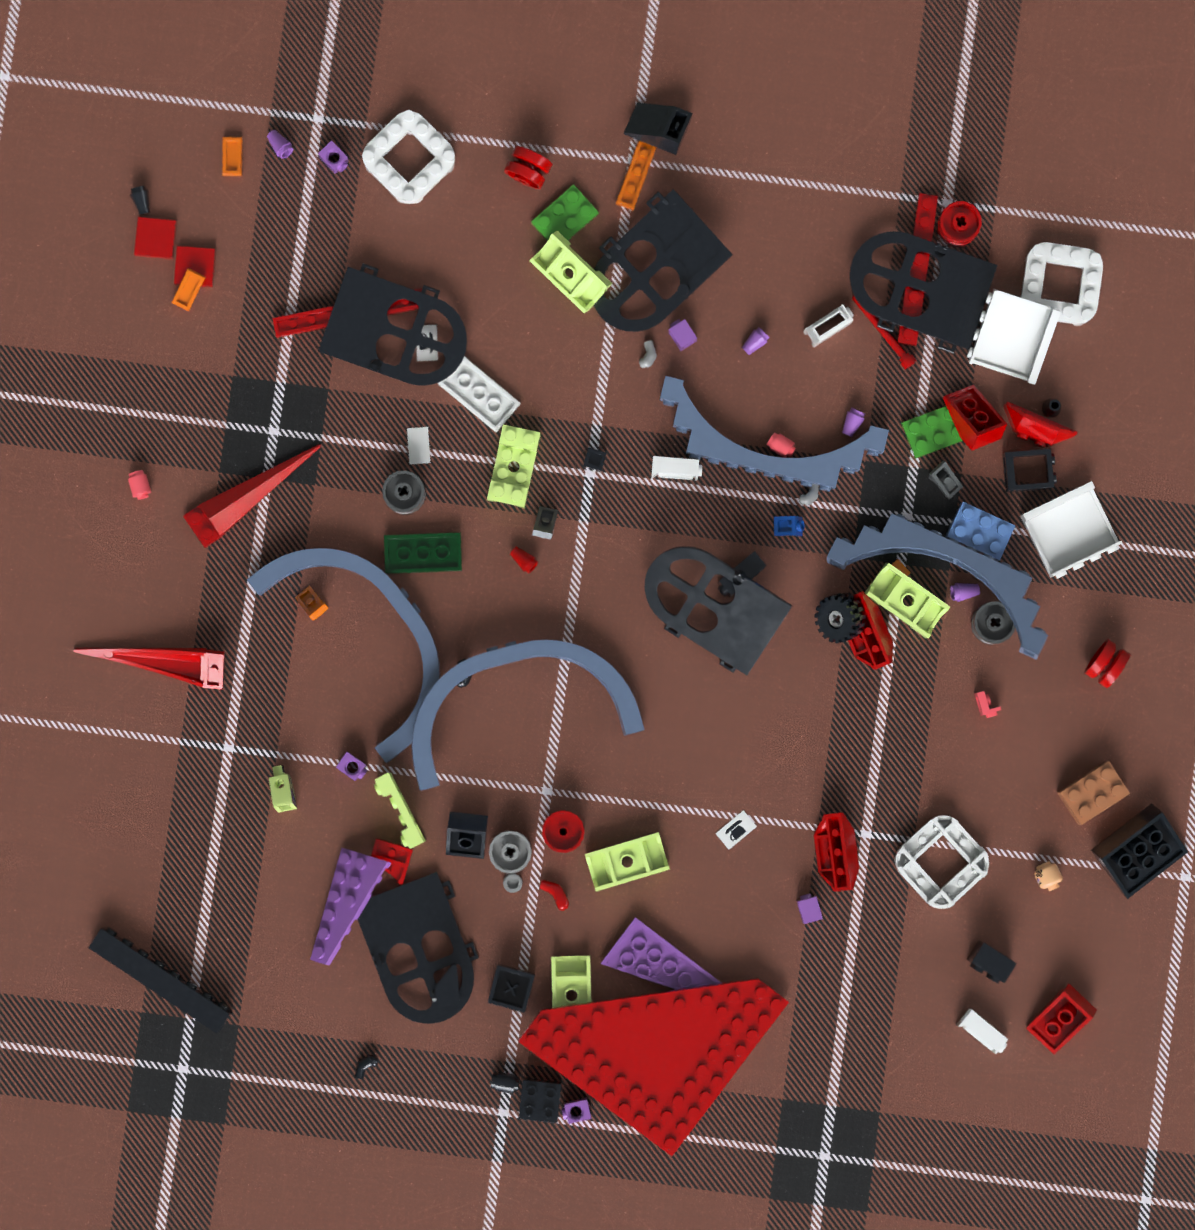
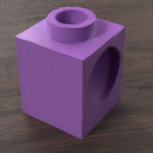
[318,141,349,174]
[668,319,697,351]
[336,752,367,781]
[797,893,823,924]
[561,1098,591,1124]

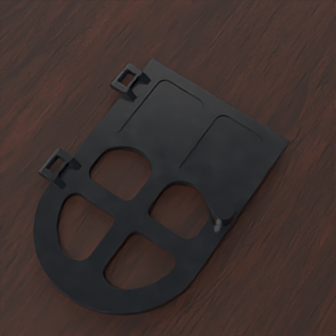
[594,189,733,332]
[849,231,998,354]
[318,263,467,386]
[645,546,793,675]
[357,872,479,1024]

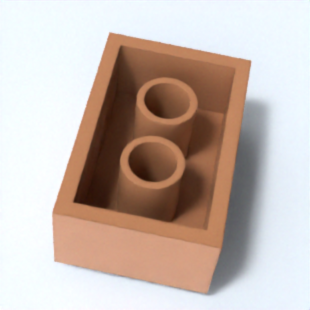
[1057,761,1130,825]

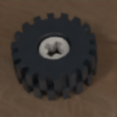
[814,593,866,643]

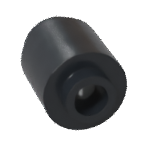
[491,1072,520,1094]

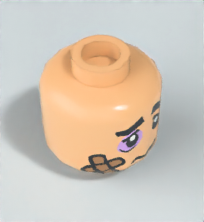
[1034,861,1063,891]

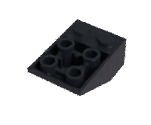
[623,102,693,155]

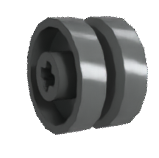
[382,470,426,515]
[971,601,1015,645]

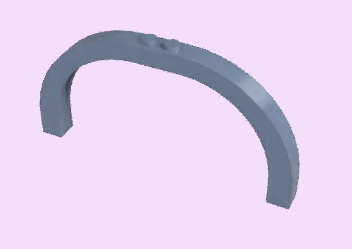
[247,548,441,763]
[412,640,644,791]

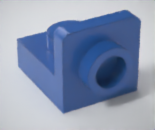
[774,516,805,536]

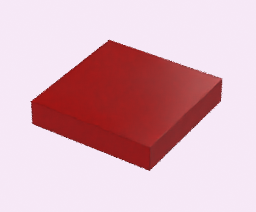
[134,217,177,259]
[174,246,216,288]

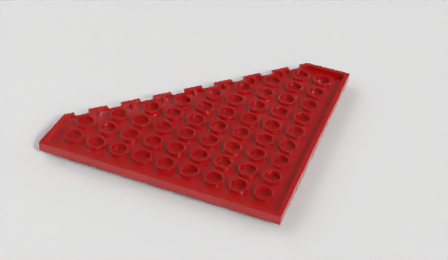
[518,978,789,1156]

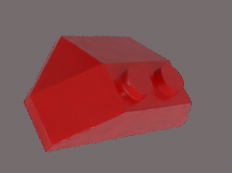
[1003,401,1078,448]
[848,591,893,670]
[814,812,860,892]

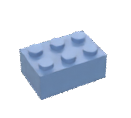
[945,502,1015,562]

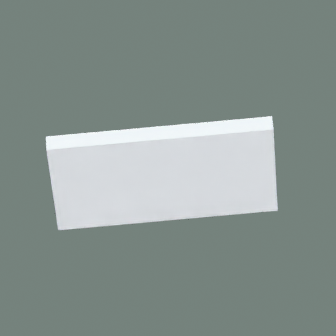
[438,356,521,433]

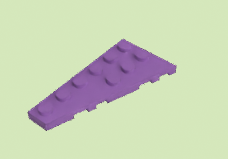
[310,848,391,965]
[600,917,723,990]

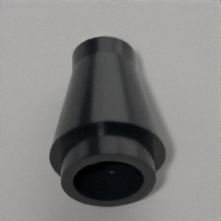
[130,186,150,215]
[1042,399,1061,418]

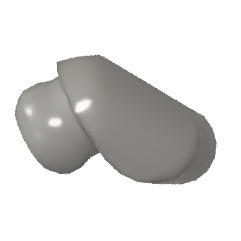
[639,340,657,368]
[799,484,819,506]

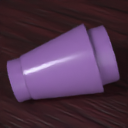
[267,130,293,159]
[742,327,770,355]
[842,407,865,437]
[950,583,980,602]

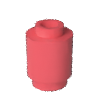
[767,432,796,458]
[128,470,151,500]

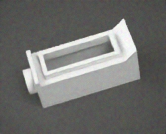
[803,304,854,347]
[651,456,702,481]
[956,1008,1008,1054]

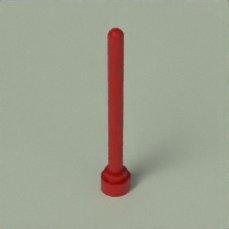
[852,295,917,370]

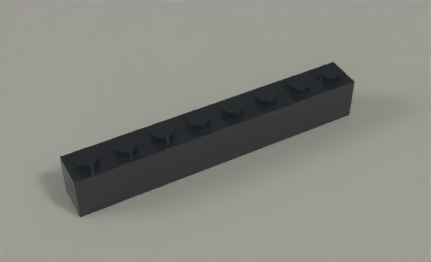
[88,927,232,1034]

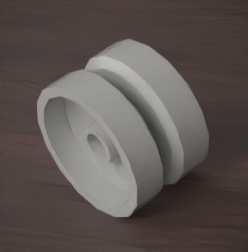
[489,830,532,874]

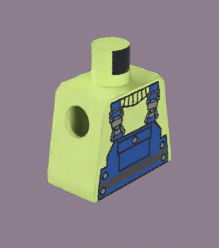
[269,765,297,813]

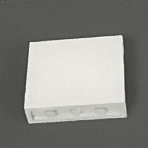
[967,289,1061,385]
[1020,481,1122,579]

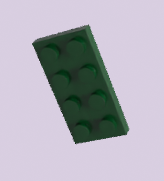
[384,532,462,574]

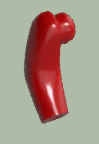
[540,880,569,911]

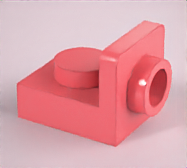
[974,691,1001,718]

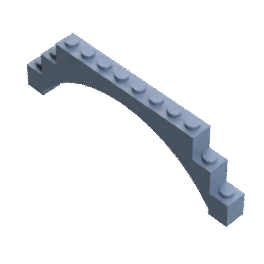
[660,376,889,492]
[827,514,1048,660]

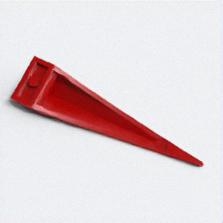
[183,445,321,548]
[73,648,225,690]

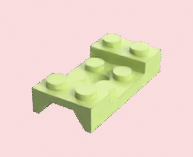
[530,231,612,313]
[487,425,541,508]
[865,563,950,639]
[374,772,426,849]
[585,832,670,891]
[551,955,591,1008]

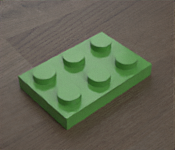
[531,184,599,241]
[901,406,963,459]

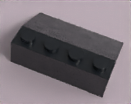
[1091,803,1188,899]

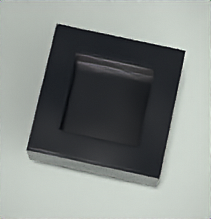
[583,447,607,472]

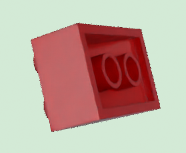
[943,385,1007,451]
[1026,983,1097,1055]

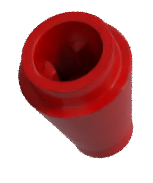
[510,546,539,573]

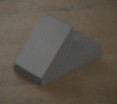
[929,460,963,499]
[532,506,558,539]

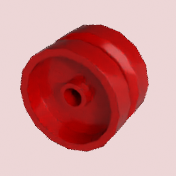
[504,146,553,190]
[937,201,982,247]
[1084,639,1131,688]
[542,810,585,853]

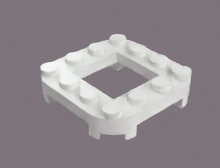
[362,110,455,204]
[1021,242,1103,326]
[894,815,989,909]

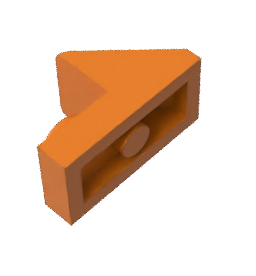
[295,585,328,621]

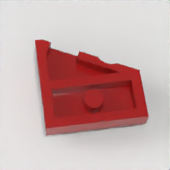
[371,838,413,885]

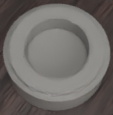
[503,873,523,893]

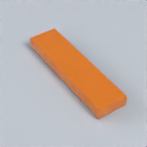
[616,141,657,211]

